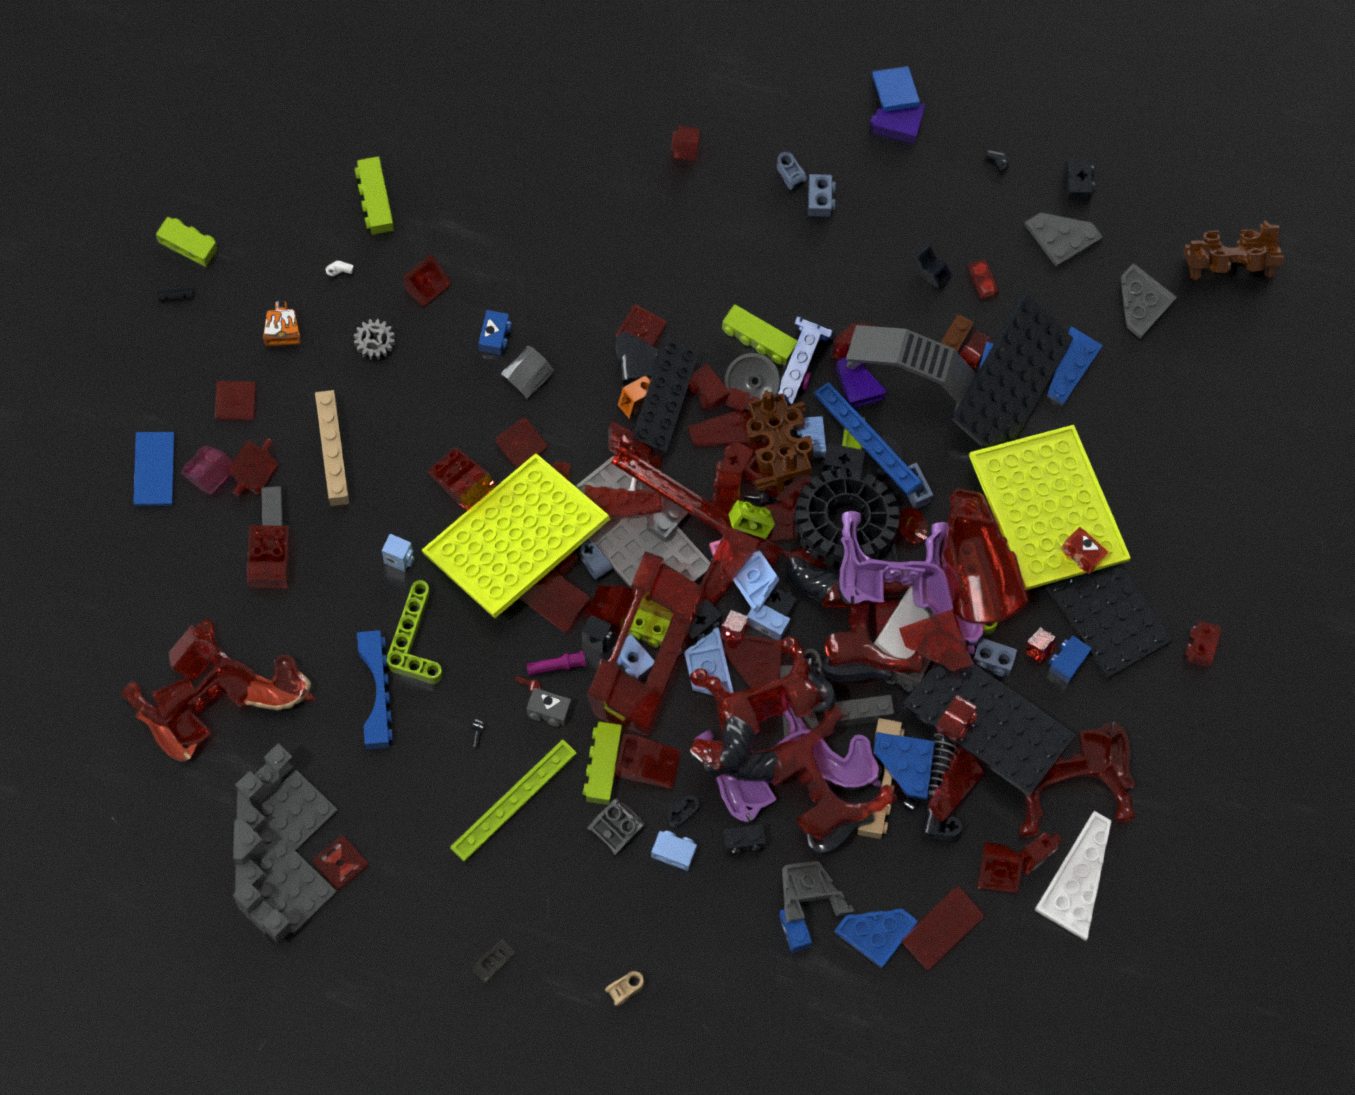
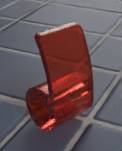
[960,330,992,368]

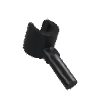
[744,493,771,506]
[471,719,485,748]
[903,798,923,812]

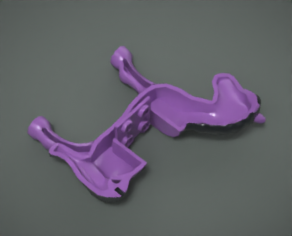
[837,511,986,654]
[694,681,882,822]

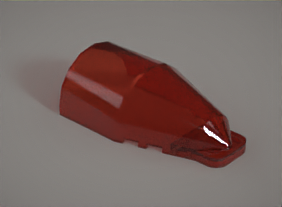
[941,488,1028,624]

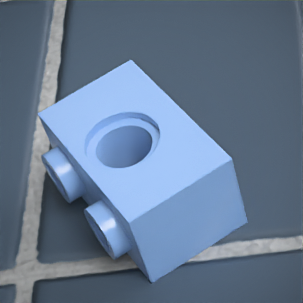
[613,634,656,682]

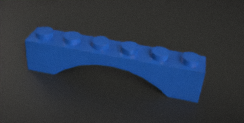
[357,630,393,750]

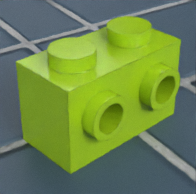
[728,500,775,539]
[627,608,671,648]

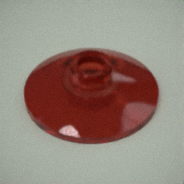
[897,507,928,544]

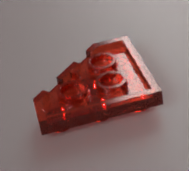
[608,421,662,473]
[899,609,973,671]
[724,632,784,698]

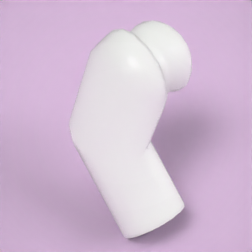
[326,261,354,276]

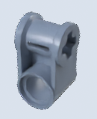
[777,152,807,190]
[580,541,612,580]

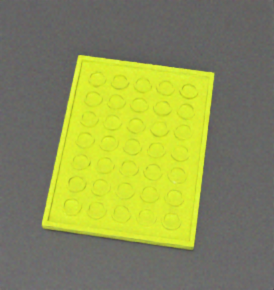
[969,425,1131,590]
[422,453,610,618]

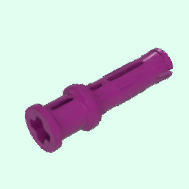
[526,650,586,676]

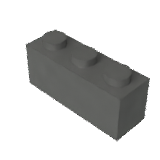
[832,695,894,728]

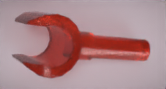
[515,676,541,693]

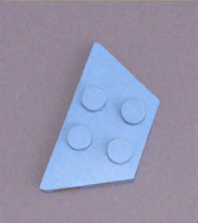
[721,551,780,613]
[684,627,735,700]

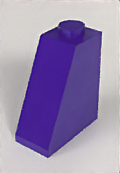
[870,103,925,144]
[836,357,886,408]

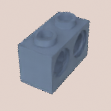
[808,174,835,217]
[972,639,1017,676]

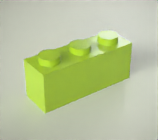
[156,217,217,267]

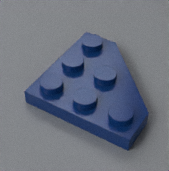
[873,732,935,800]
[834,909,918,968]

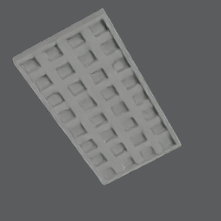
[575,456,713,615]

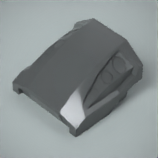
[501,345,554,400]
[588,798,645,855]

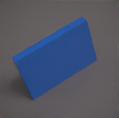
[872,67,920,112]

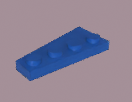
[1047,326,1103,406]

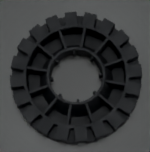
[793,468,900,569]

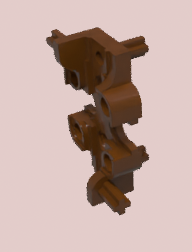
[1184,221,1284,280]
[746,390,814,493]

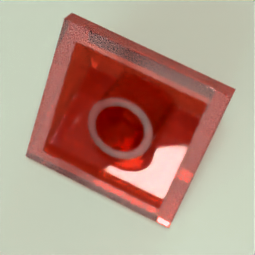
[403,254,451,307]
[168,625,219,680]

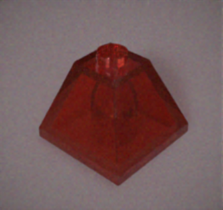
[978,842,1024,893]

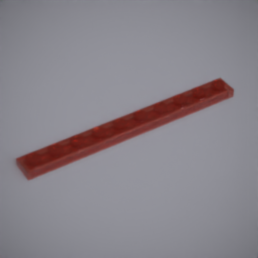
[611,447,783,566]

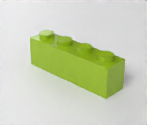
[355,157,394,234]
[722,304,798,366]
[583,722,622,805]

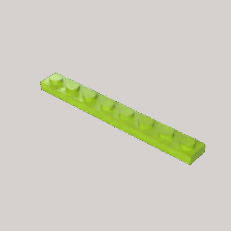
[450,739,577,862]

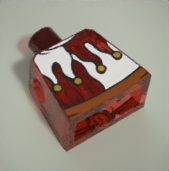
[1015,832,1062,875]

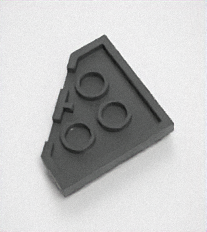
[1025,213,1103,268]
[1121,263,1177,339]
[638,470,695,542]

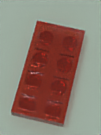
[901,886,984,970]

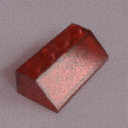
[519,569,591,634]

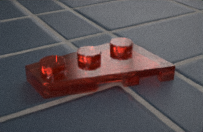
[688,409,754,446]

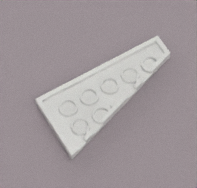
[1035,811,1111,941]

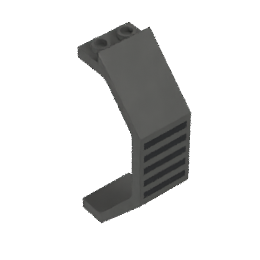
[846,325,976,411]

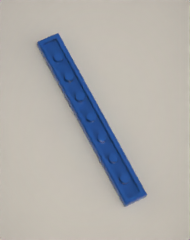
[814,382,923,496]

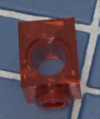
[720,610,749,645]

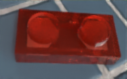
[968,259,999,300]

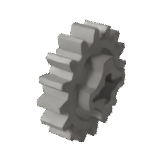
[354,319,395,360]

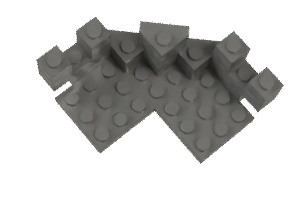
[233,743,338,943]

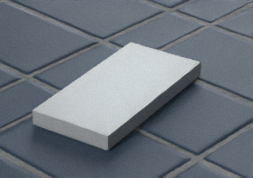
[874,586,933,668]

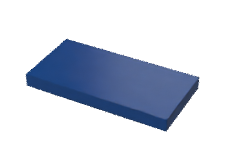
[133,432,175,506]

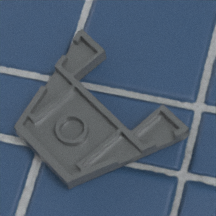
[782,861,854,923]

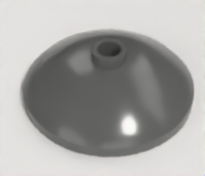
[725,353,780,410]

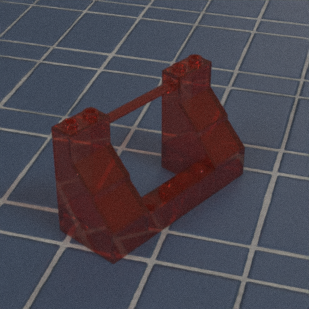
[587,551,705,736]

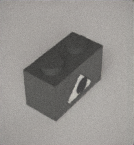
[527,688,571,726]

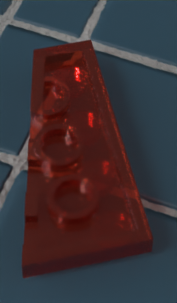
[585,485,662,519]
[695,526,762,604]
[928,746,985,822]

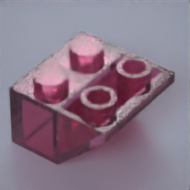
[180,445,236,494]

